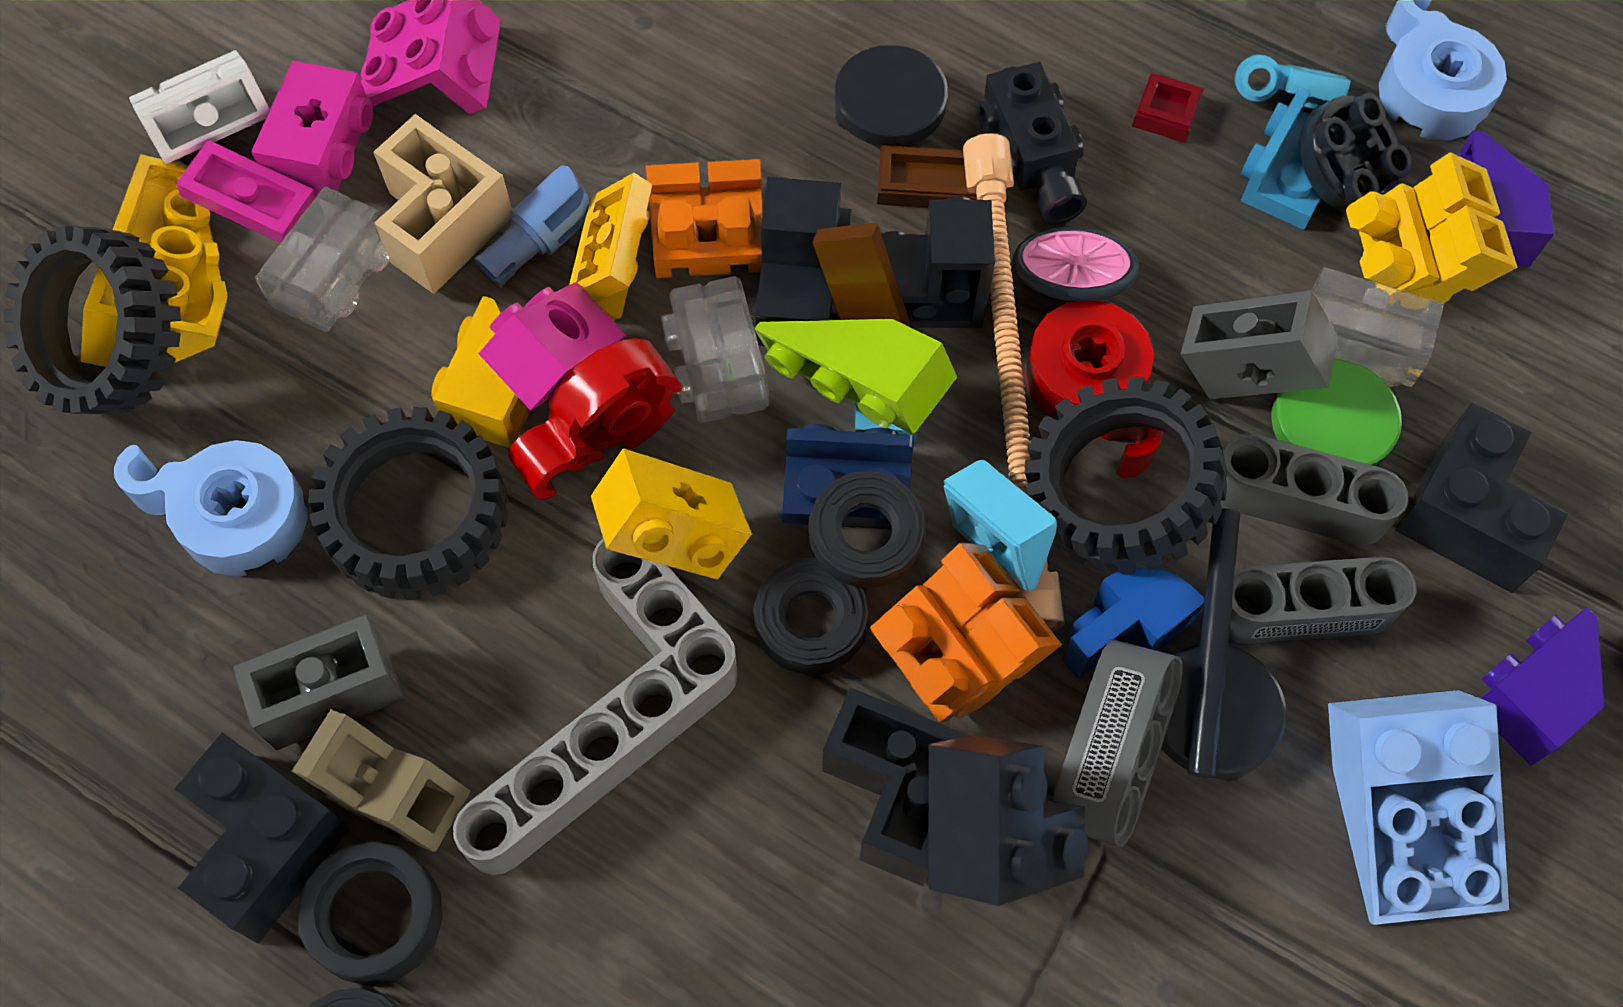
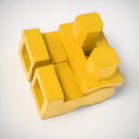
[1346,152,1518,312]

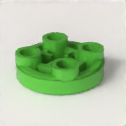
[1271,359,1402,467]

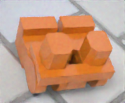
[646,159,762,279]
[870,543,1062,723]

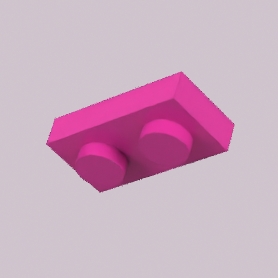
[176,140,316,246]

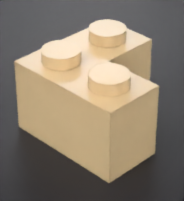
[374,114,512,294]

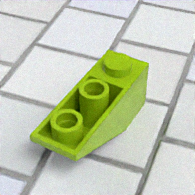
[754,319,957,435]

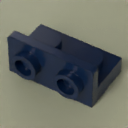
[782,424,914,529]

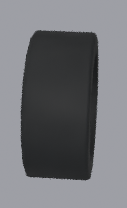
[297,841,443,986]

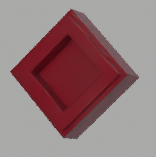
[1132,72,1205,143]

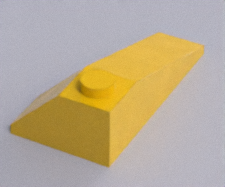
[81,154,228,367]

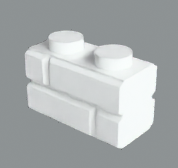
[129,50,270,165]

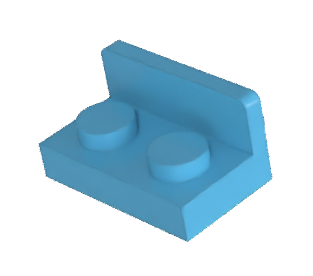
[1240,87,1321,230]

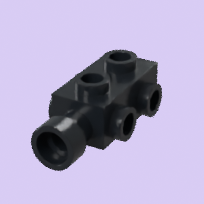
[977,62,1087,224]

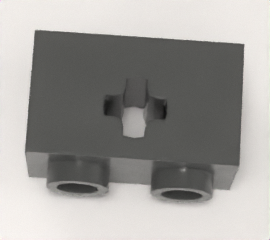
[1180,290,1339,399]
[233,614,405,751]

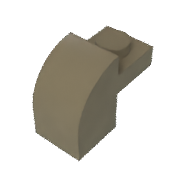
[292,710,471,852]

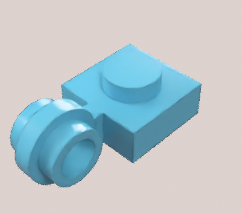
[1235,55,1351,109]

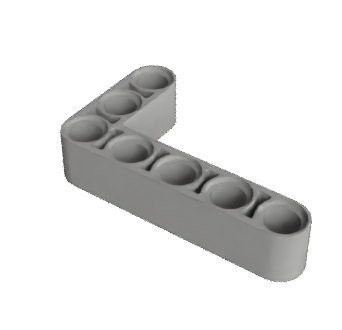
[453,539,738,875]

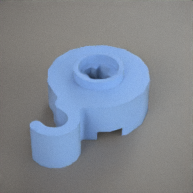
[1379,0,1507,141]
[114,440,308,577]

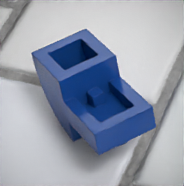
[1061,567,1205,679]

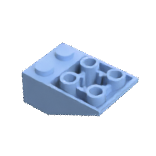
[1328,690,1509,925]

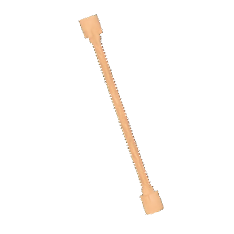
[963,134,1064,631]

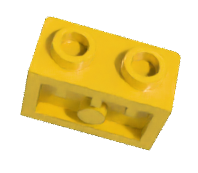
[569,173,653,321]

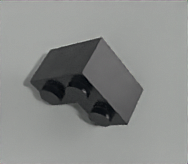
[755,177,852,347]
[881,197,995,328]
[1395,402,1569,593]
[822,687,970,887]
[174,732,350,944]
[928,735,1088,906]

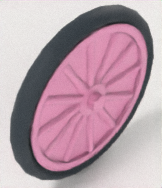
[1013,227,1139,302]

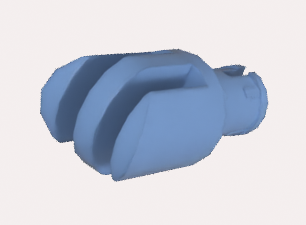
[474,165,590,287]

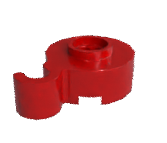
[1025,301,1163,478]
[508,338,683,500]

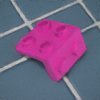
[361,0,501,114]

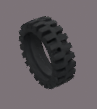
[4,226,181,414]
[1025,377,1227,574]
[308,407,508,600]

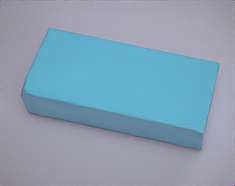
[944,460,1057,592]

